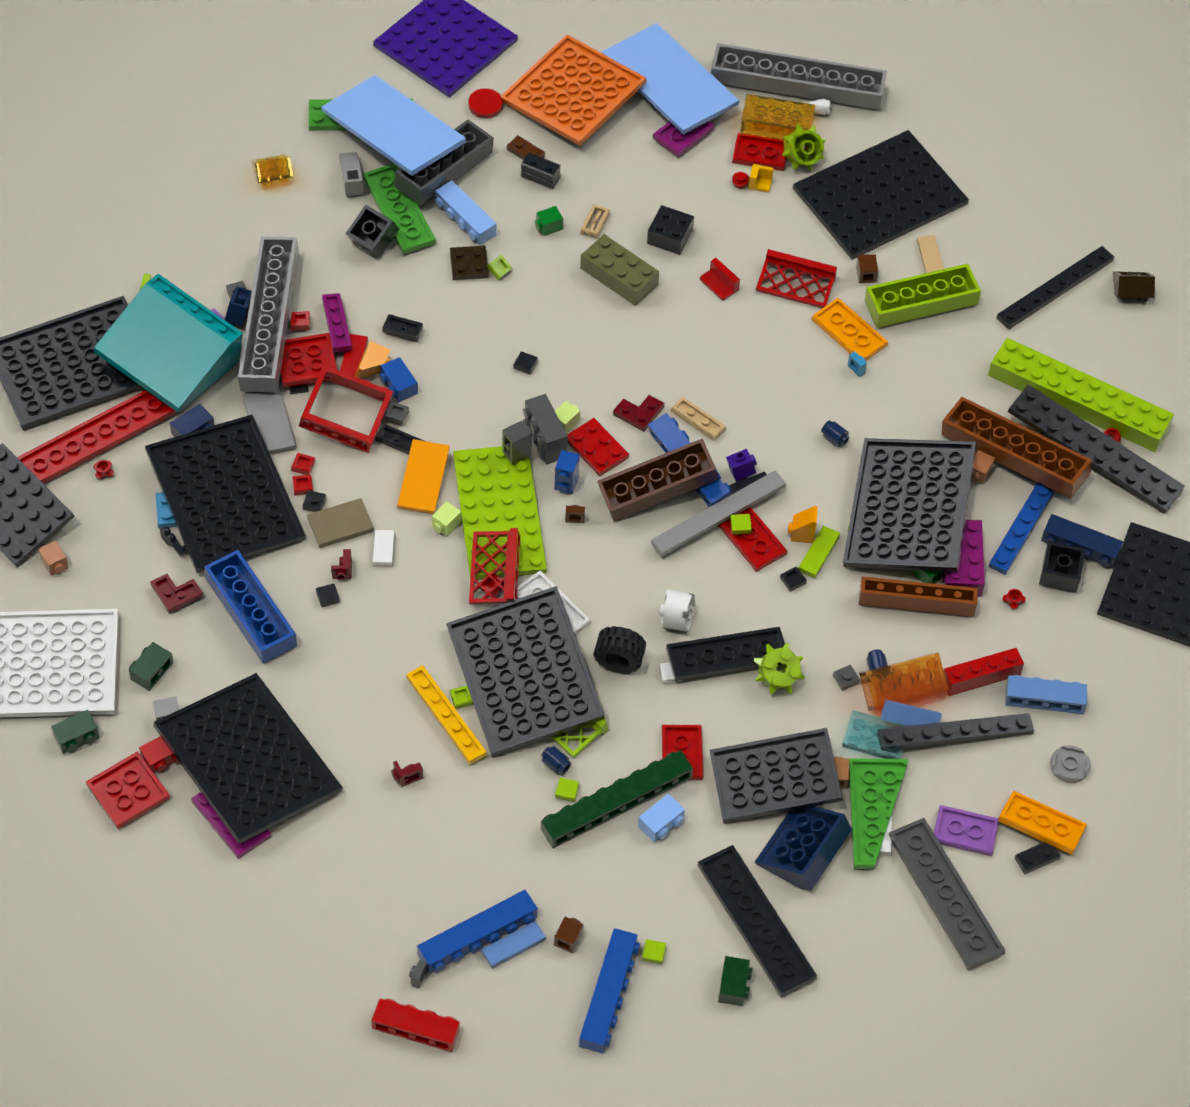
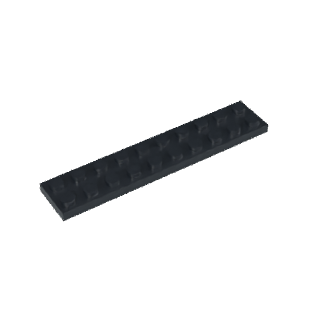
[1008,384,1185,514]

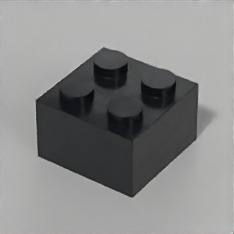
[345,205,400,258]
[647,205,694,255]
[1039,541,1086,593]

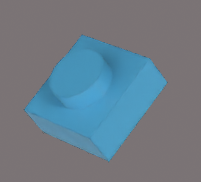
[847,351,867,377]

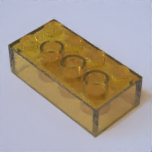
[740,94,815,140]

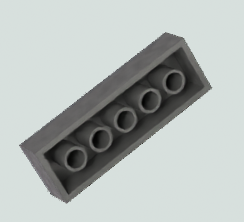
[394,119,494,205]

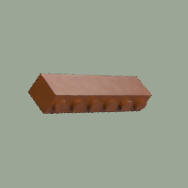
[858,576,978,617]

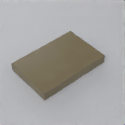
[307,498,374,548]

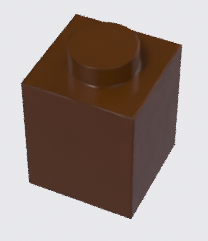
[856,254,878,283]
[554,917,584,954]

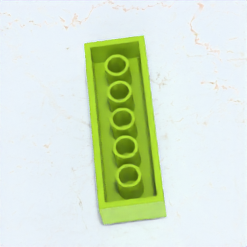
[864,263,981,328]

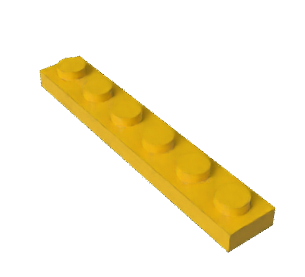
[406,665,487,765]

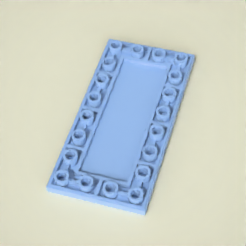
[602,23,739,134]
[321,75,466,176]

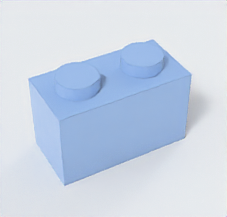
[638,793,685,843]

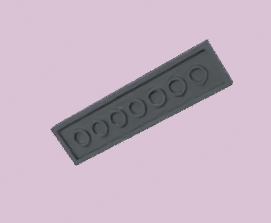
[888,818,1006,970]

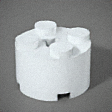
[659,589,696,632]

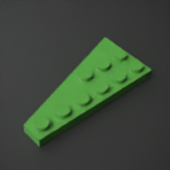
[849,758,909,869]

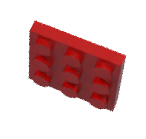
[280,333,337,388]
[86,751,170,829]

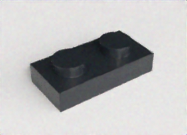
[382,314,423,341]
[1015,842,1061,875]

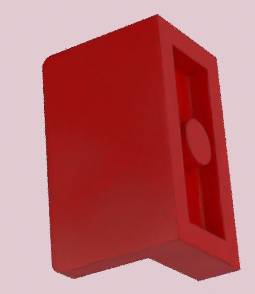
[700,258,740,301]

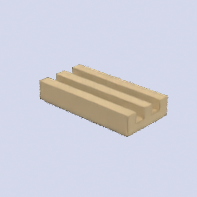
[581,204,610,239]

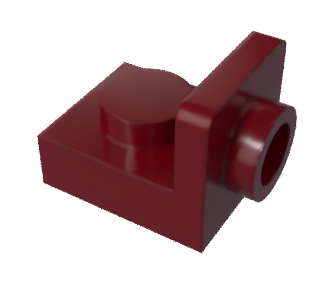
[331,549,352,580]
[391,761,423,787]

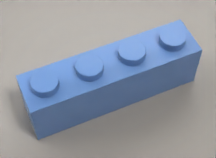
[1005,675,1087,714]

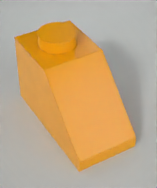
[355,340,391,378]
[788,506,818,543]

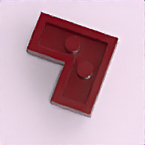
[613,395,664,432]
[150,574,203,614]

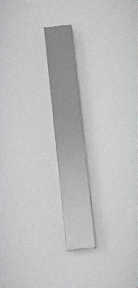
[651,470,786,557]

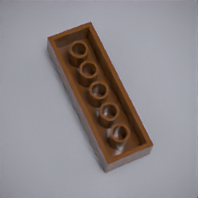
[597,438,719,522]

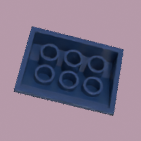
[755,806,852,890]

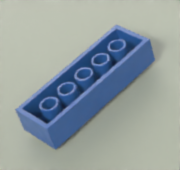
[204,550,297,664]

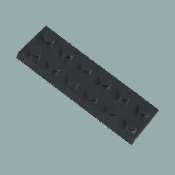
[666,626,785,681]

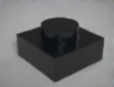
[302,490,326,512]

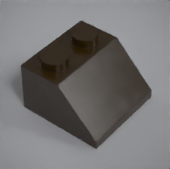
[1113,271,1155,301]

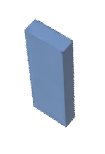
[880,699,942,726]
[481,921,546,968]

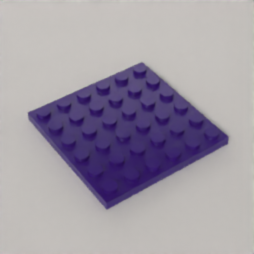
[373,0,518,98]

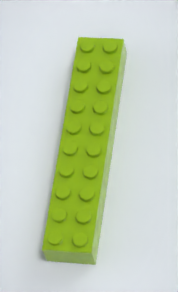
[988,338,1174,452]

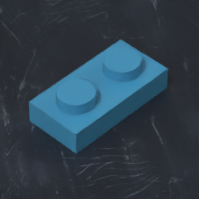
[155,492,177,529]

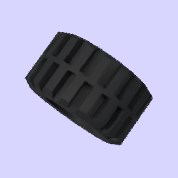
[593,626,646,673]

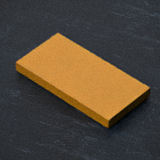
[811,298,888,361]
[397,439,450,514]
[998,790,1087,855]

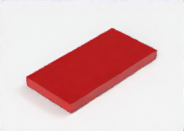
[718,507,788,572]

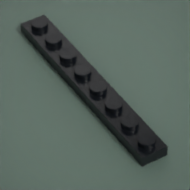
[997,246,1114,330]
[877,713,1034,751]

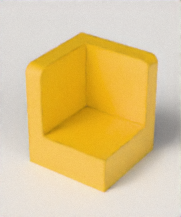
[748,164,774,192]

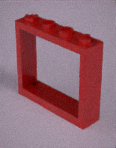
[298,365,393,453]

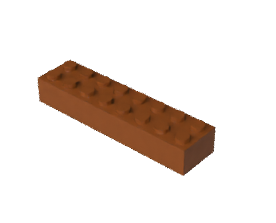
[941,397,1092,499]

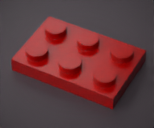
[567,418,629,477]

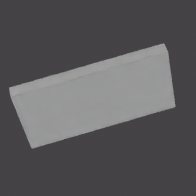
[242,387,296,454]

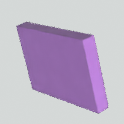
[934,805,999,856]

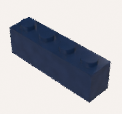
[1041,514,1123,569]

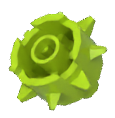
[782,124,826,171]
[753,643,805,695]

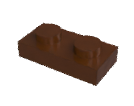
[507,135,545,160]

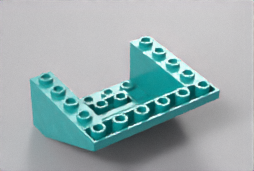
[94,274,243,413]

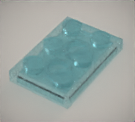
[842,710,907,759]

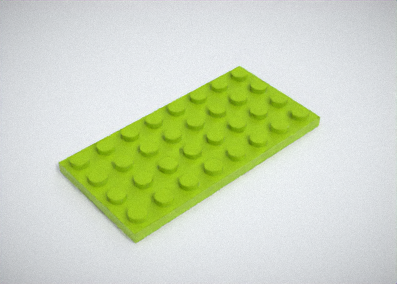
[453,446,547,580]

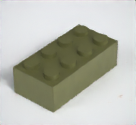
[580,234,659,306]

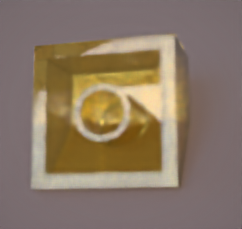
[251,154,293,186]

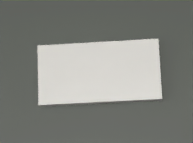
[517,571,591,635]

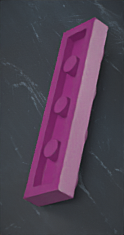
[322,293,352,353]

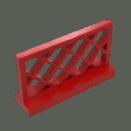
[756,249,837,308]
[469,528,521,604]

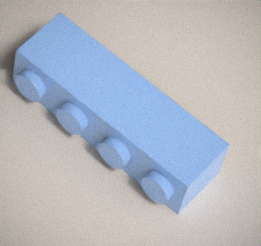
[435,181,497,245]

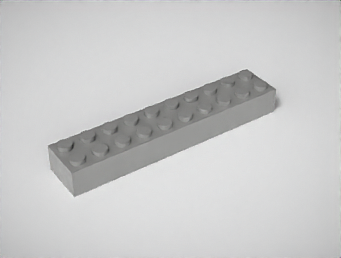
[711,43,887,110]
[238,236,299,392]

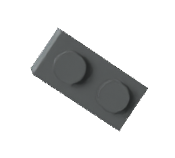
[502,421,533,465]

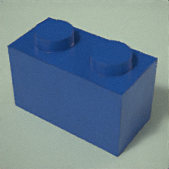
[379,357,418,403]
[554,450,580,494]

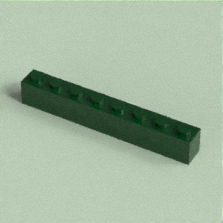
[541,750,693,849]

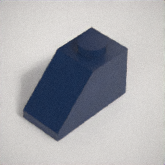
[225,286,252,327]

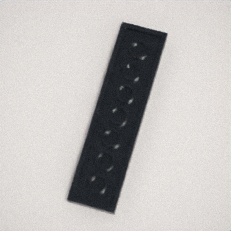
[697,845,817,997]

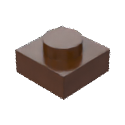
[565,505,585,523]

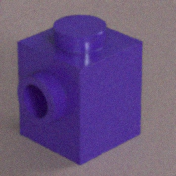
[726,448,757,481]

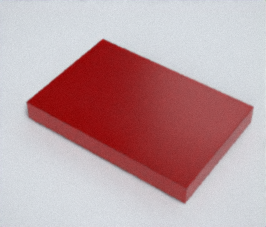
[732,133,786,171]
[662,725,703,780]

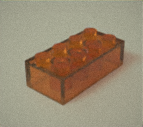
[859,652,949,711]

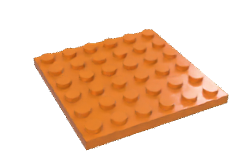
[500,34,647,146]

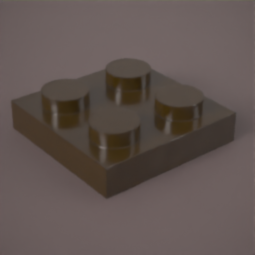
[450,245,489,280]

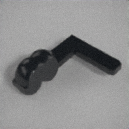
[160,527,187,556]

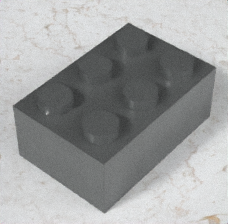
[523,394,568,465]

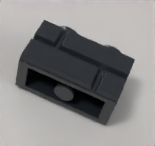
[521,153,561,189]

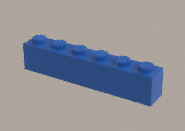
[648,413,732,507]
[417,889,538,974]
[579,928,640,1054]

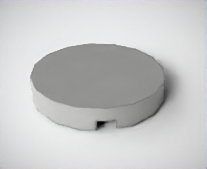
[1050,745,1090,783]

